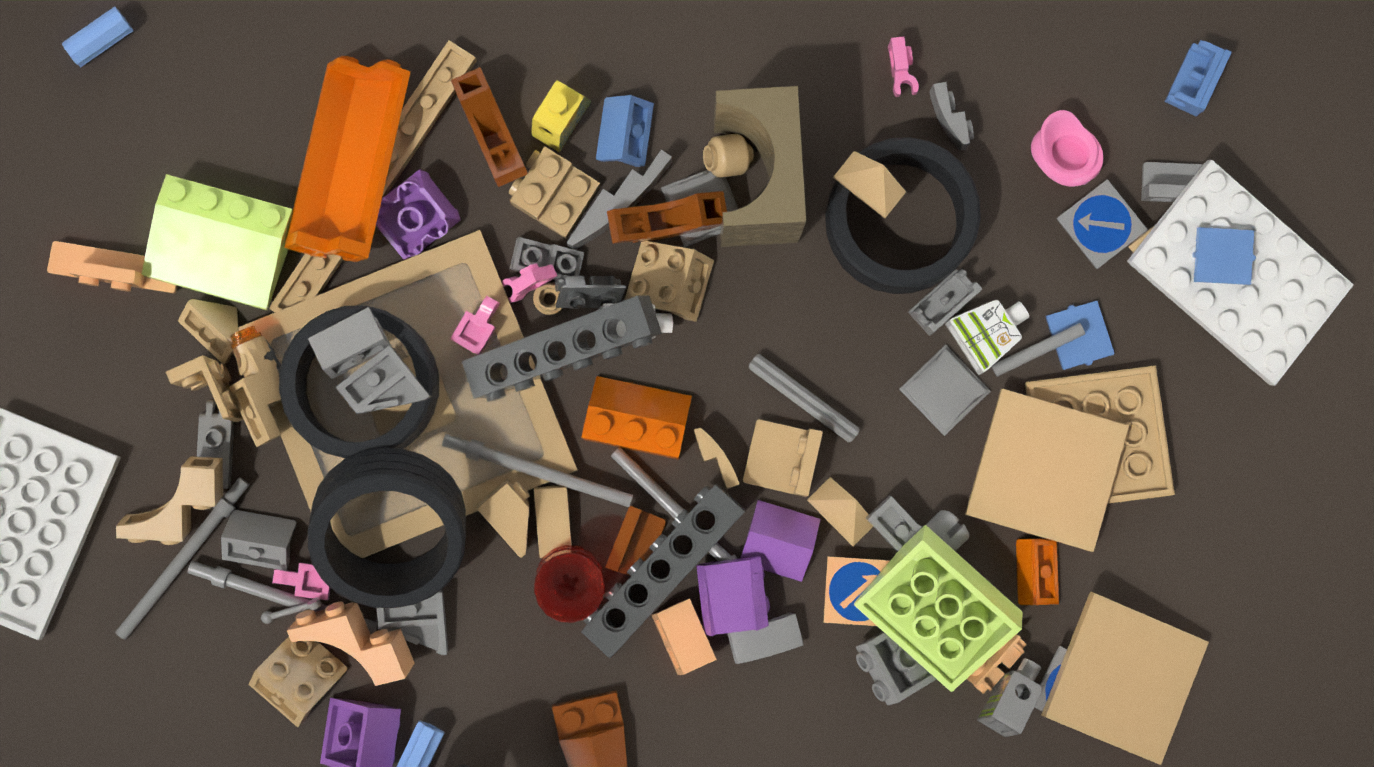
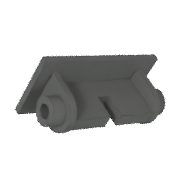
[555,275,626,309]

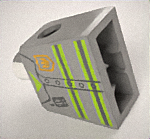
[977,658,1043,737]

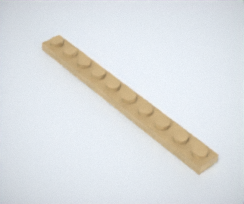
[269,40,477,312]

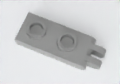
[197,400,234,489]

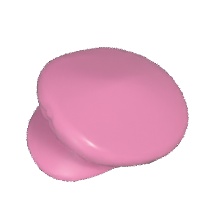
[1031,110,1103,187]

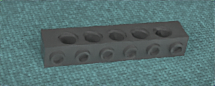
[462,295,662,402]
[581,484,746,658]

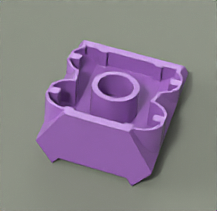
[376,169,461,260]
[697,556,770,636]

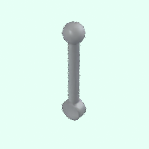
[261,597,322,624]

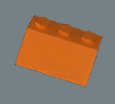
[581,376,692,460]

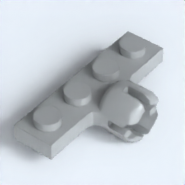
[866,496,969,552]

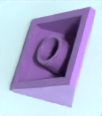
[740,500,820,582]

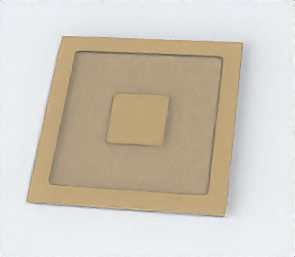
[238,230,578,558]

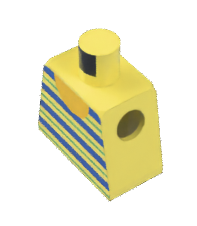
[532,80,591,152]

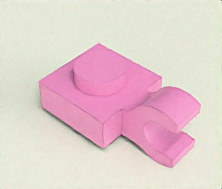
[888,37,919,97]
[501,263,558,303]
[450,296,500,355]
[273,563,330,600]

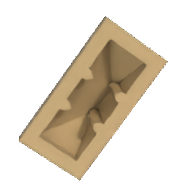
[833,151,906,218]
[178,299,239,364]
[807,477,873,546]

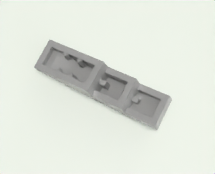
[567,150,672,250]

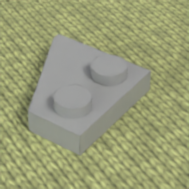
[336,345,431,414]
[377,590,448,655]

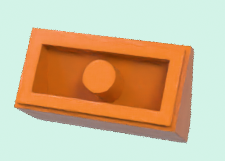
[1016,539,1059,605]

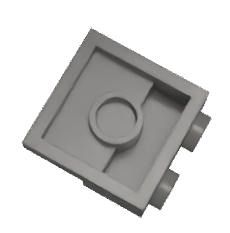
[856,631,936,705]

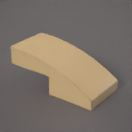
[694,428,739,489]
[534,485,573,558]

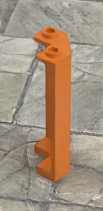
[284,56,411,262]

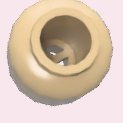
[703,134,754,178]

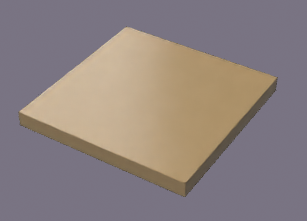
[1025,366,1175,504]
[965,389,1129,552]
[1041,592,1209,765]

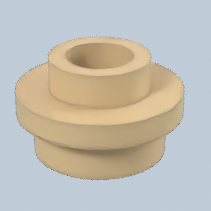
[533,282,563,315]

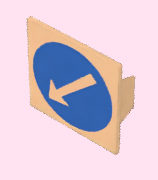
[823,556,890,626]

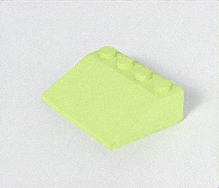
[141,174,293,311]
[854,525,1023,692]

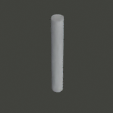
[991,323,1085,377]

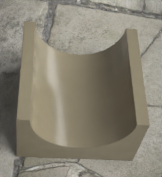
[714,86,806,247]

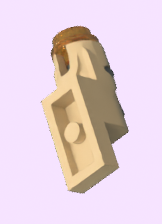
[229,326,281,447]

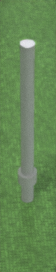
[442,434,633,507]
[611,447,738,561]
[115,477,250,640]
[188,561,378,634]

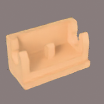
[652,599,717,675]

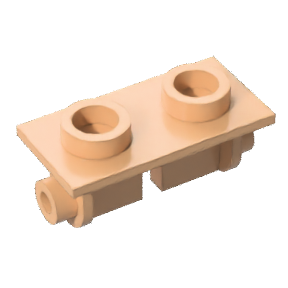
[967,634,1027,694]

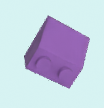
[320,697,401,767]

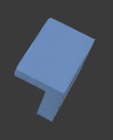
[596,95,654,167]

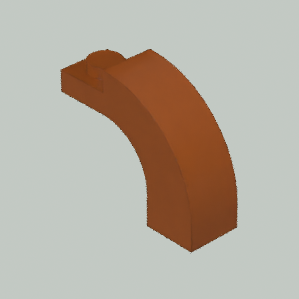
[451,67,528,187]
[607,191,727,244]

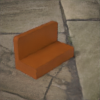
[605,506,666,576]

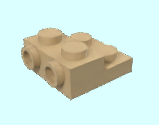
[509,147,601,239]

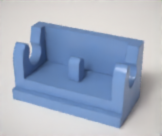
[1164,40,1232,116]

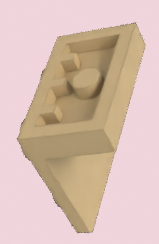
[625,241,714,322]
[166,355,244,422]
[743,419,823,497]
[248,637,347,727]

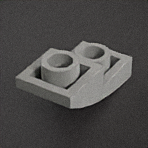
[929,82,974,151]
[510,237,584,280]
[727,613,803,664]

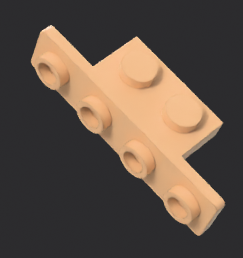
[47,241,177,294]

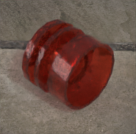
[534,545,605,623]

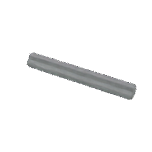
[749,354,860,442]

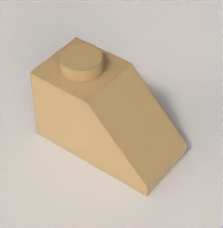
[477,478,530,558]

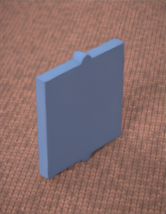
[1192,227,1256,285]
[1045,301,1115,370]

